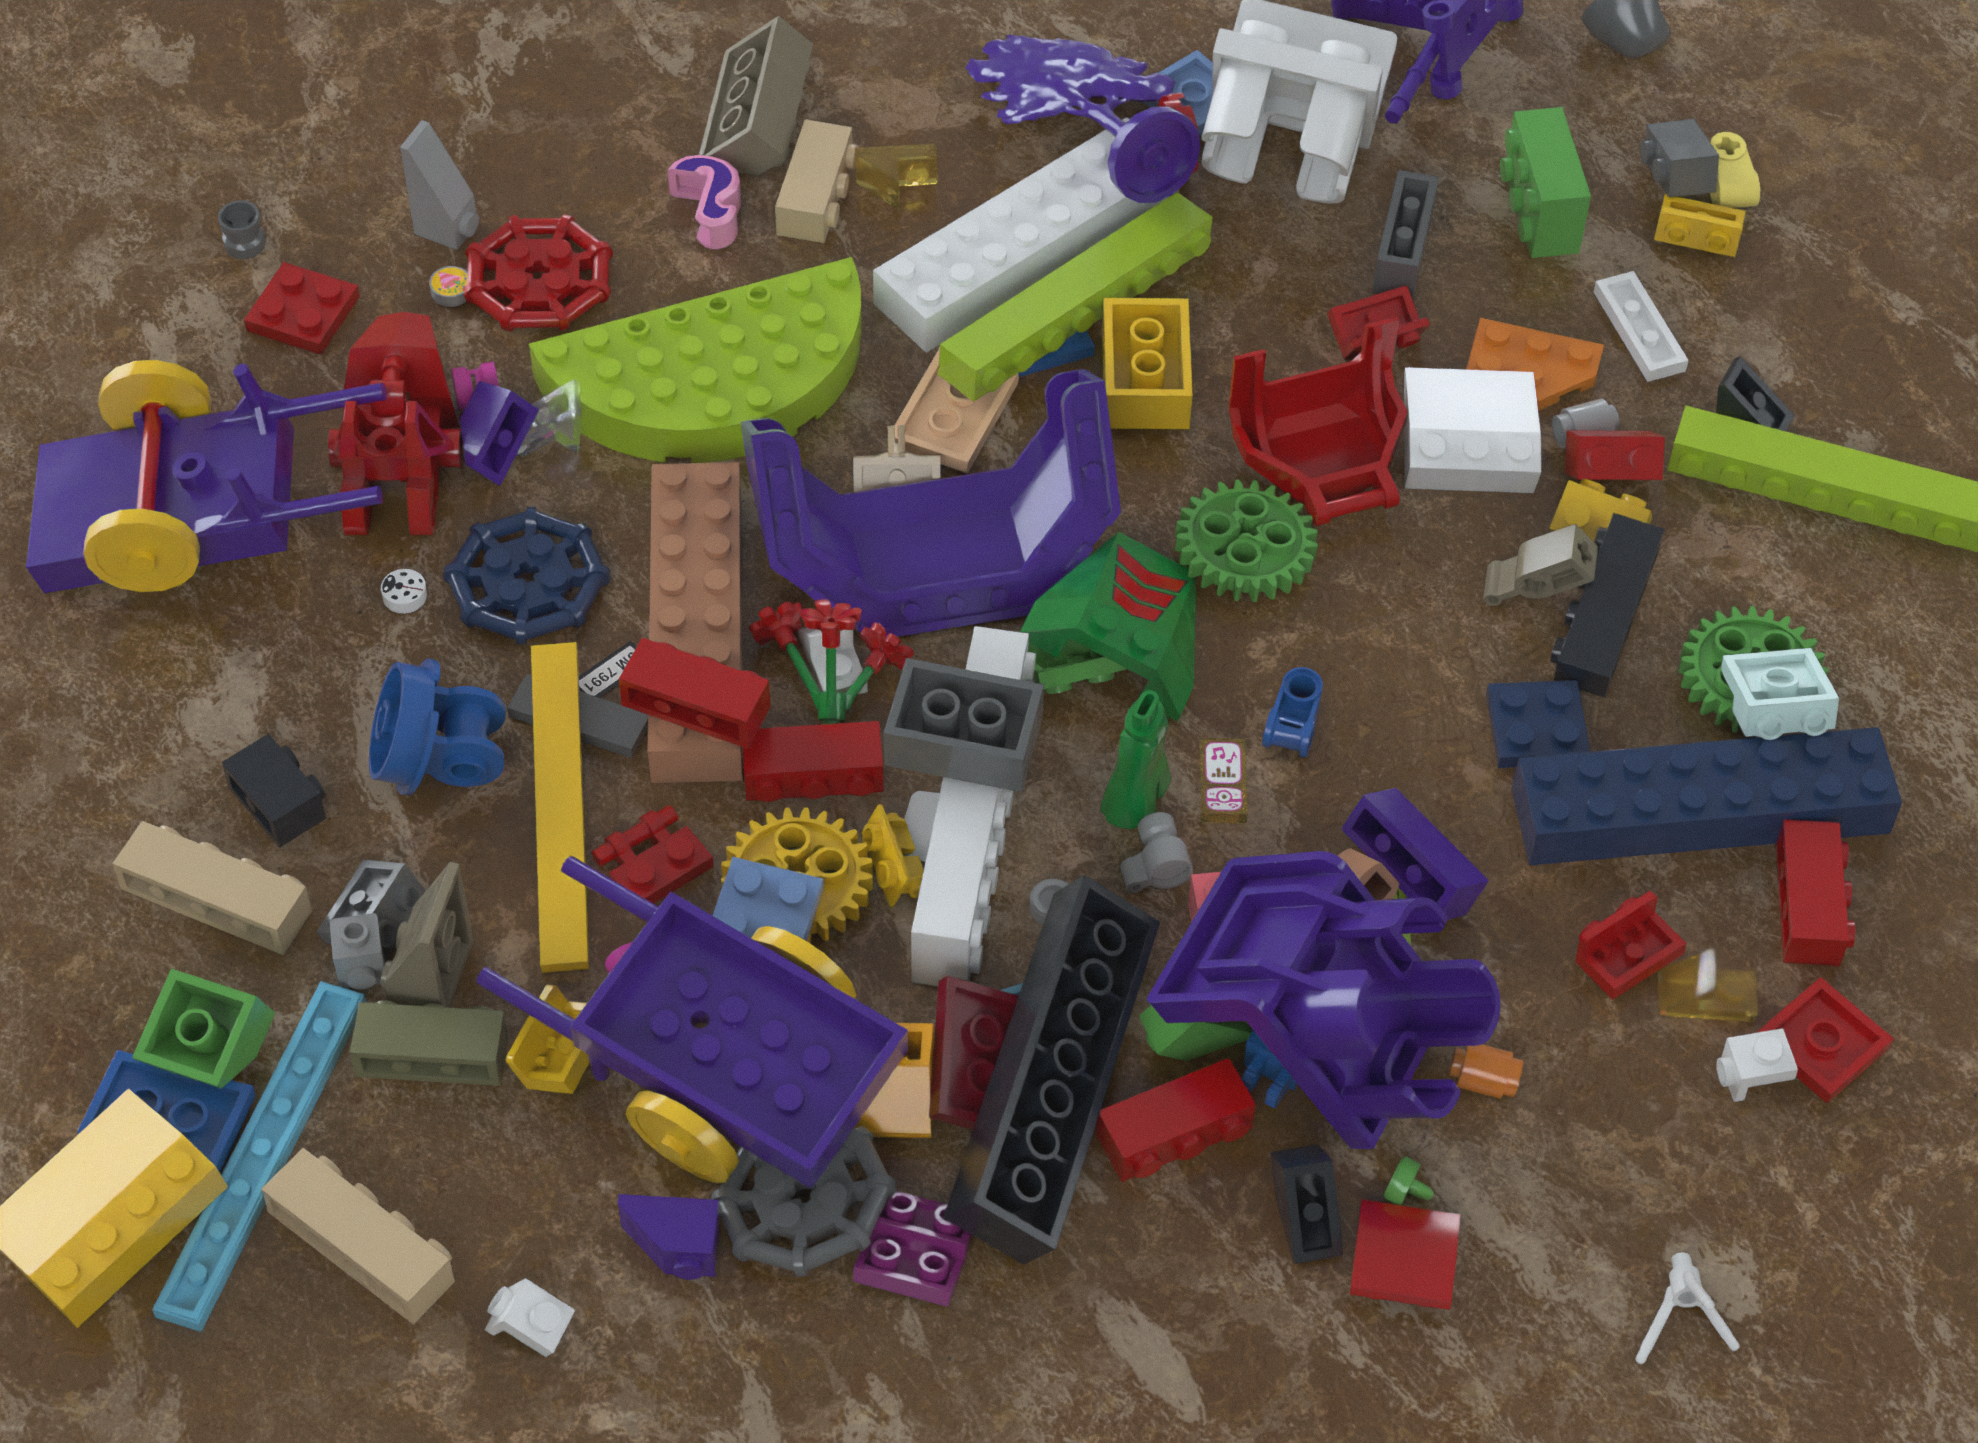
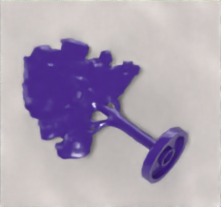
[966,34,1200,203]

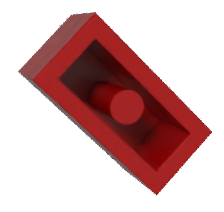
[1564,430,1665,480]

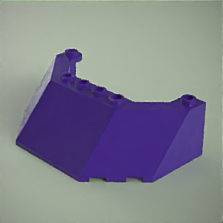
[741,369,1121,637]

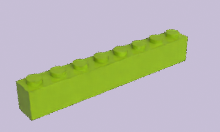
[938,192,1213,402]
[1667,405,1978,552]

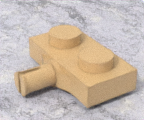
[853,425,940,492]

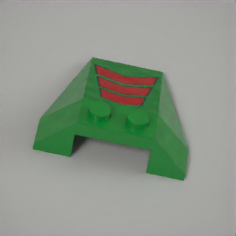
[1020,531,1196,722]

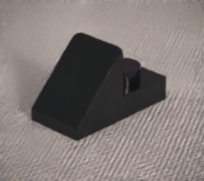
[1716,356,1795,431]

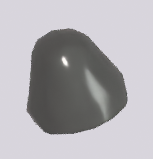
[1581,0,1672,59]

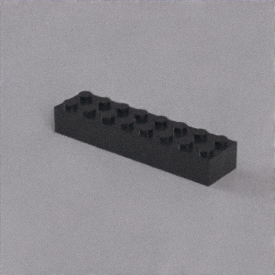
[943,875,1160,1265]

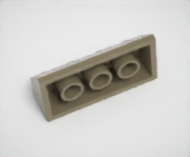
[699,16,813,175]

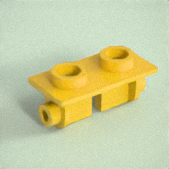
[861,804,924,907]

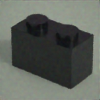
[222,733,326,848]

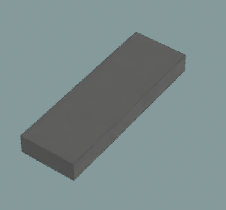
[507,674,648,758]

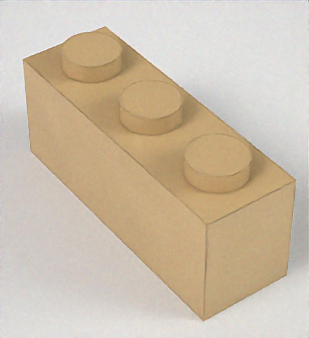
[775,119,859,243]

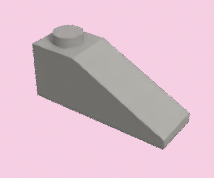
[400,120,479,250]

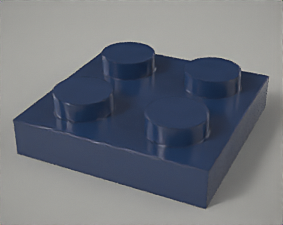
[1486,680,1590,768]

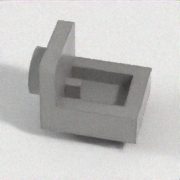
[330,913,385,990]

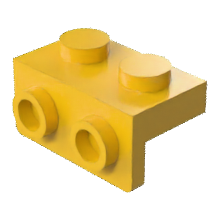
[1654,194,1746,257]
[1549,479,1652,542]
[506,985,589,1094]

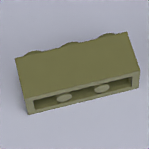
[350,1000,508,1086]

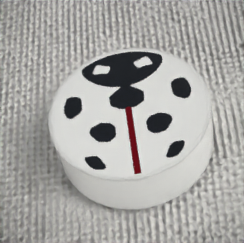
[381,569,427,614]

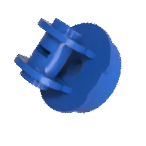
[368,659,506,796]

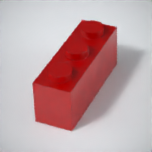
[619,637,771,749]
[743,721,884,802]
[1775,819,1855,966]
[1096,1058,1256,1182]

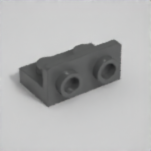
[317,860,425,960]

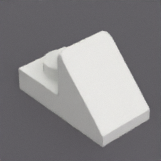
[798,627,868,694]

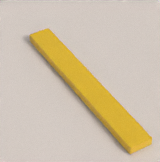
[531,642,590,973]

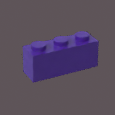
[1341,788,1489,919]

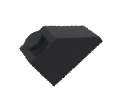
[1270,1144,1343,1264]

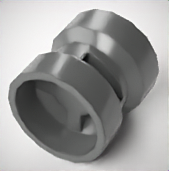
[218,200,266,259]

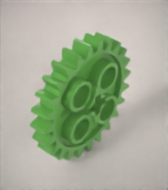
[1175,479,1318,602]
[1678,606,1828,733]

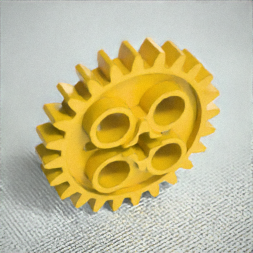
[721,807,873,943]

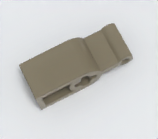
[1483,524,1598,606]

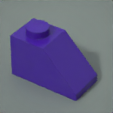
[460,381,539,486]
[618,1194,721,1280]

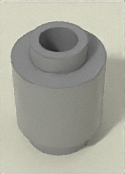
[1552,398,1620,449]

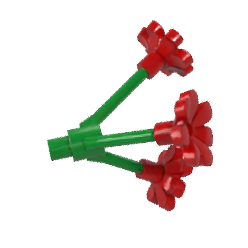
[748,599,914,724]

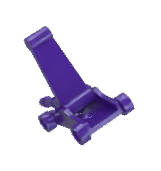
[1331,0,1524,124]

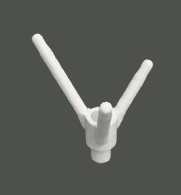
[1635,1252,1740,1364]

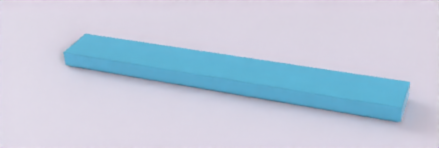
[152,981,367,1332]

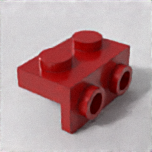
[1327,285,1430,359]
[1575,891,1687,1000]

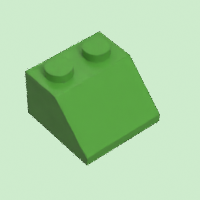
[132,968,275,1089]

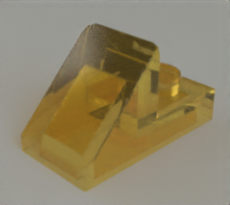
[855,144,938,208]
[1658,950,1758,1022]

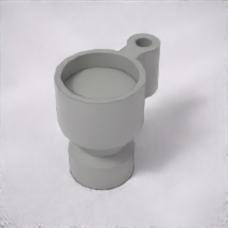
[1120,812,1193,893]

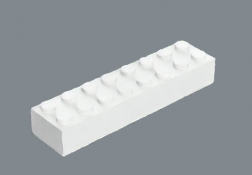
[873,117,1179,353]
[911,626,1036,986]

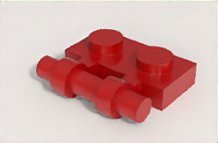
[591,805,714,904]

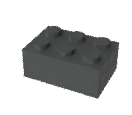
[884,658,1044,792]

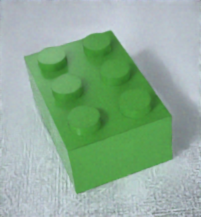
[1500,107,1591,258]

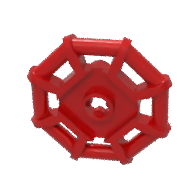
[463,214,613,332]

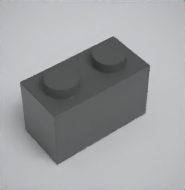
[1640,119,1719,197]

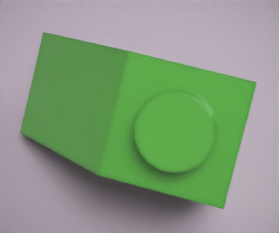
[1139,1005,1253,1061]

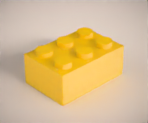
[1102,298,1193,429]

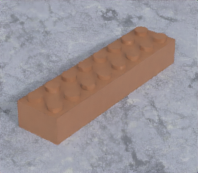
[648,462,743,783]

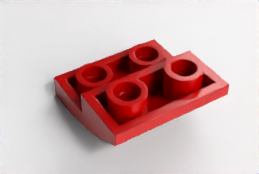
[1350,1199,1460,1310]

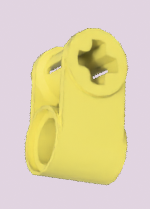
[1710,132,1760,208]

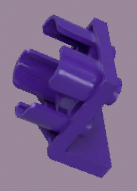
[1147,851,1501,1149]

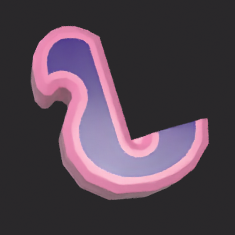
[668,155,741,249]

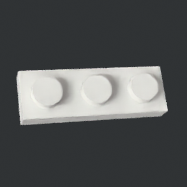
[1594,271,1688,382]

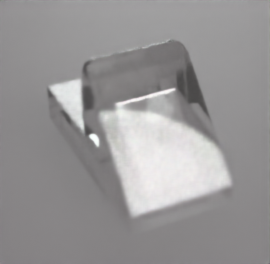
[517,379,581,457]

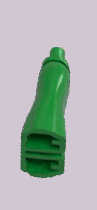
[1100,690,1172,830]

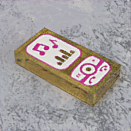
[1199,738,1248,823]

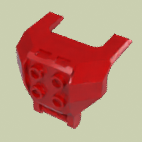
[1229,317,1408,527]

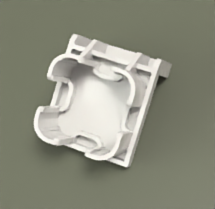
[1202,0,1397,203]

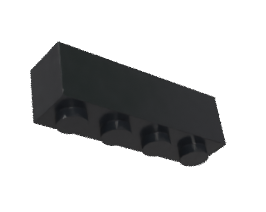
[1550,513,1665,698]

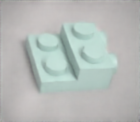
[1721,648,1839,740]

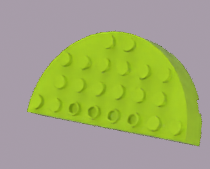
[529,257,862,463]

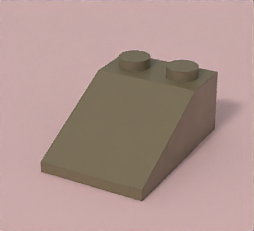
[381,862,474,1008]

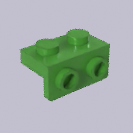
[1028,638,1127,694]

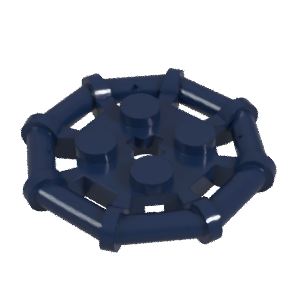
[443,507,611,644]

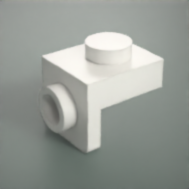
[1717,1028,1798,1102]
[485,1278,575,1357]

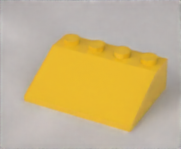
[0,1089,228,1328]

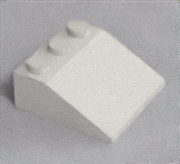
[1404,368,1541,493]

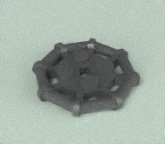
[711,1126,896,1277]

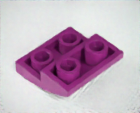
[852,1191,973,1307]

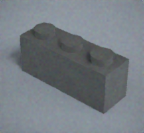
[1372,170,1439,300]

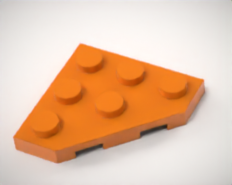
[1466,318,1604,411]

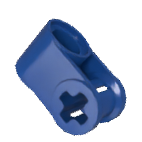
[1262,667,1323,758]

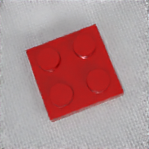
[244,262,360,355]
[1757,977,1894,1104]

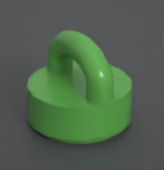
[1383,1156,1434,1205]

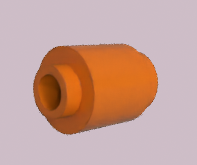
[1448,1044,1523,1099]

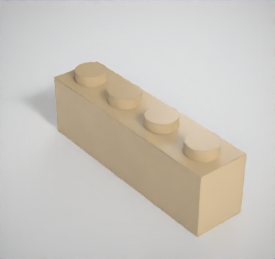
[112,821,312,955]
[261,1148,455,1325]

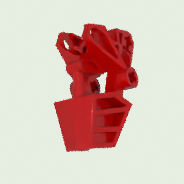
[328,312,464,536]

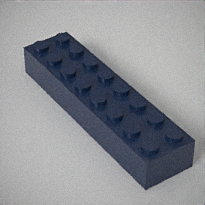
[1511,727,1902,865]

